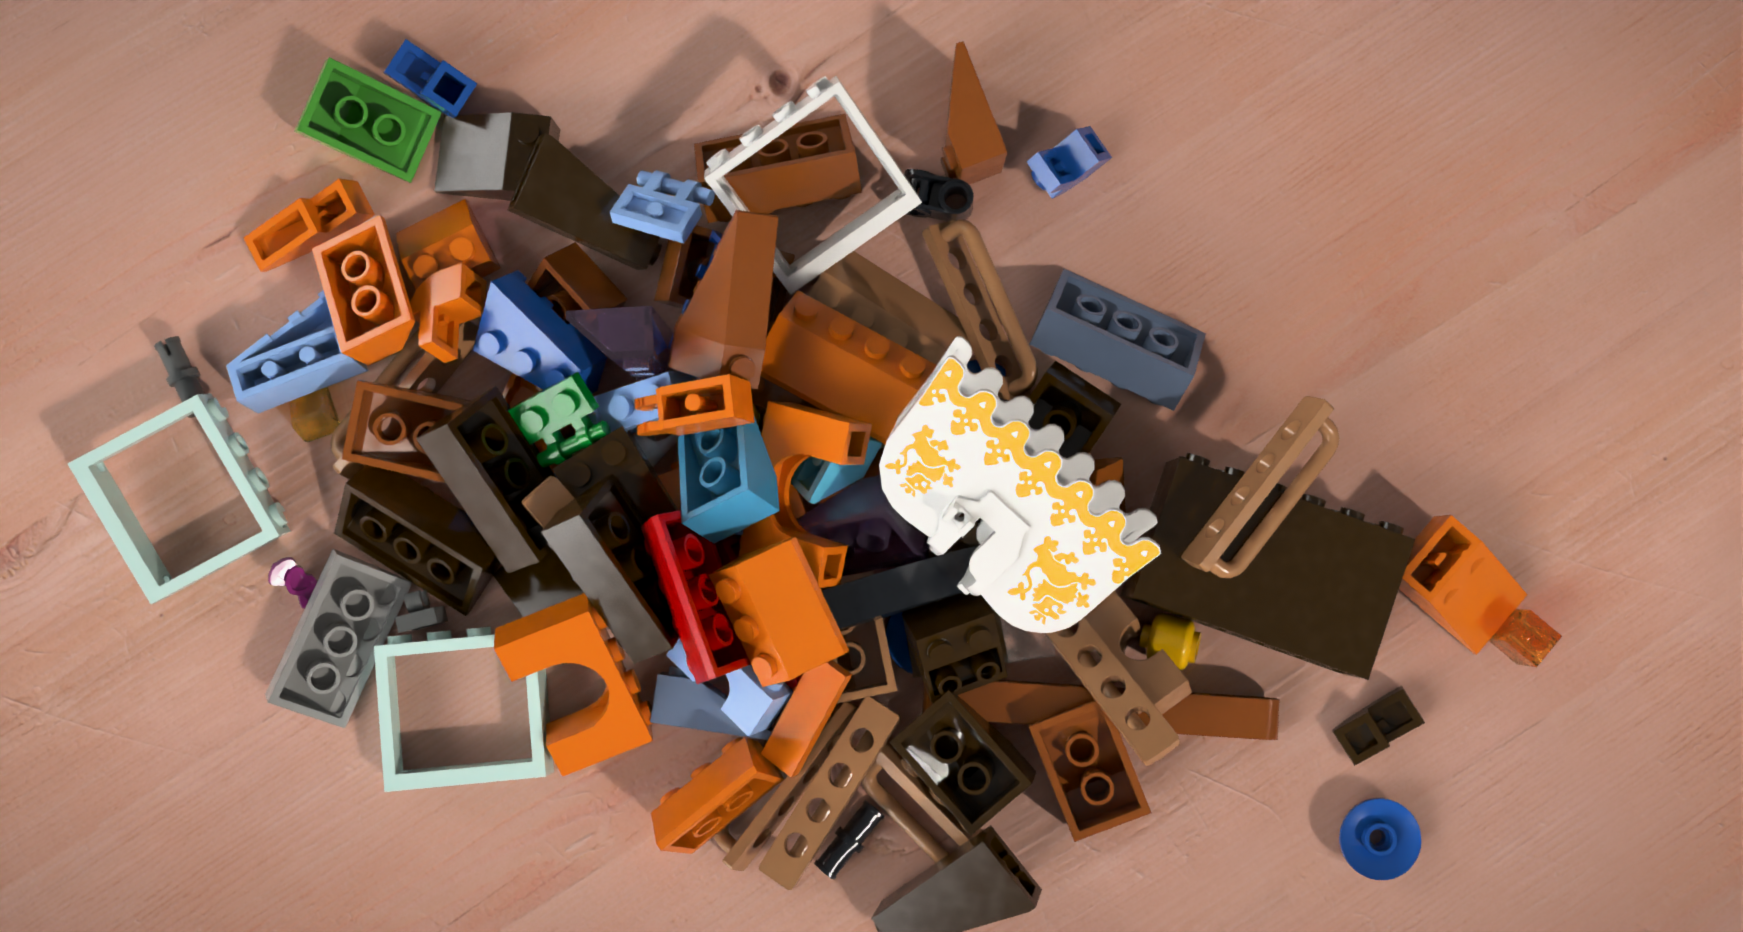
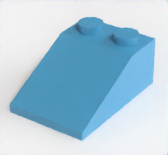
[678,417,780,544]

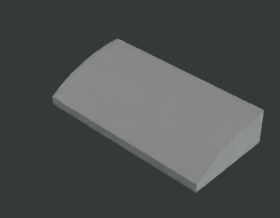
[265,549,412,728]

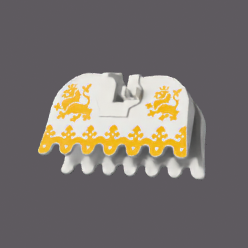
[879,336,1161,633]

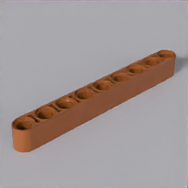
[922,680,1280,740]

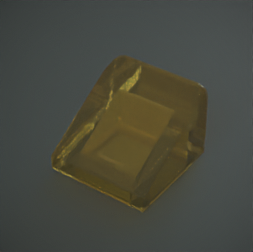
[289,387,340,442]

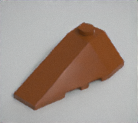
[668,210,778,389]

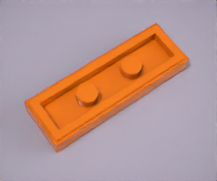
[761,660,852,778]

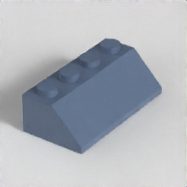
[1029,269,1206,411]

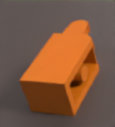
[634,374,755,436]

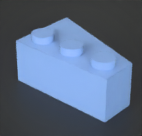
[226,290,368,413]

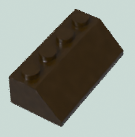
[416,386,557,573]
[334,465,501,616]
[541,473,680,664]

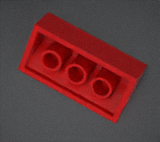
[641,510,751,684]

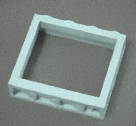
[67,393,291,604]
[374,627,554,792]

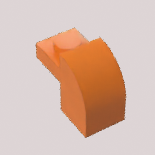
[410,263,487,363]

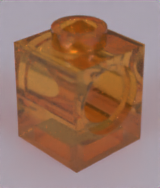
[1489,609,1562,667]

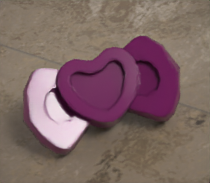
[268,557,318,609]

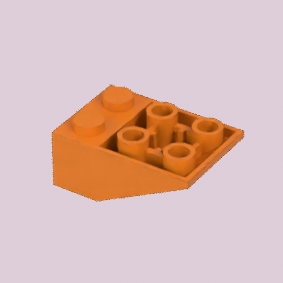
[1399,515,1528,655]

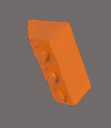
[312,215,415,366]
[709,536,849,687]
[651,737,784,854]

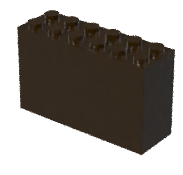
[1120,453,1415,680]

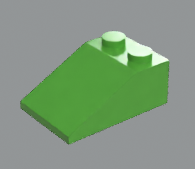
[294,57,442,183]

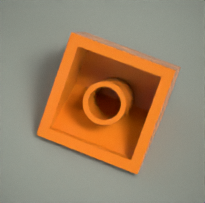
[396,199,501,290]

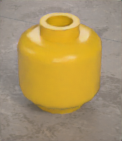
[1139,613,1201,670]

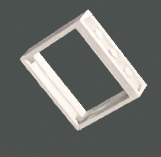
[704,76,922,295]

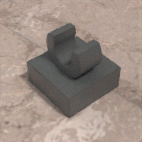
[395,590,448,633]

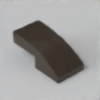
[1332,686,1425,766]

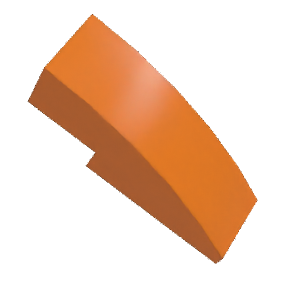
[243,179,375,272]

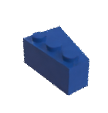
[473,270,607,394]

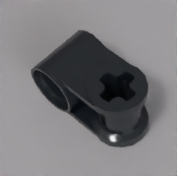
[904,169,974,221]

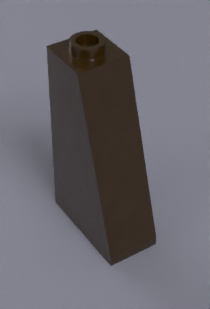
[507,133,662,270]
[871,825,1042,932]

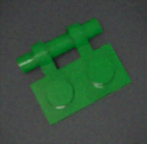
[508,372,611,468]

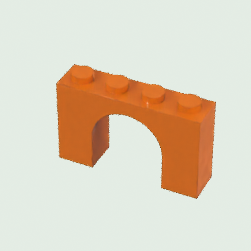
[738,401,872,588]
[494,593,654,777]

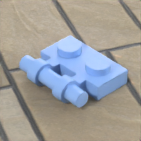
[610,170,715,244]

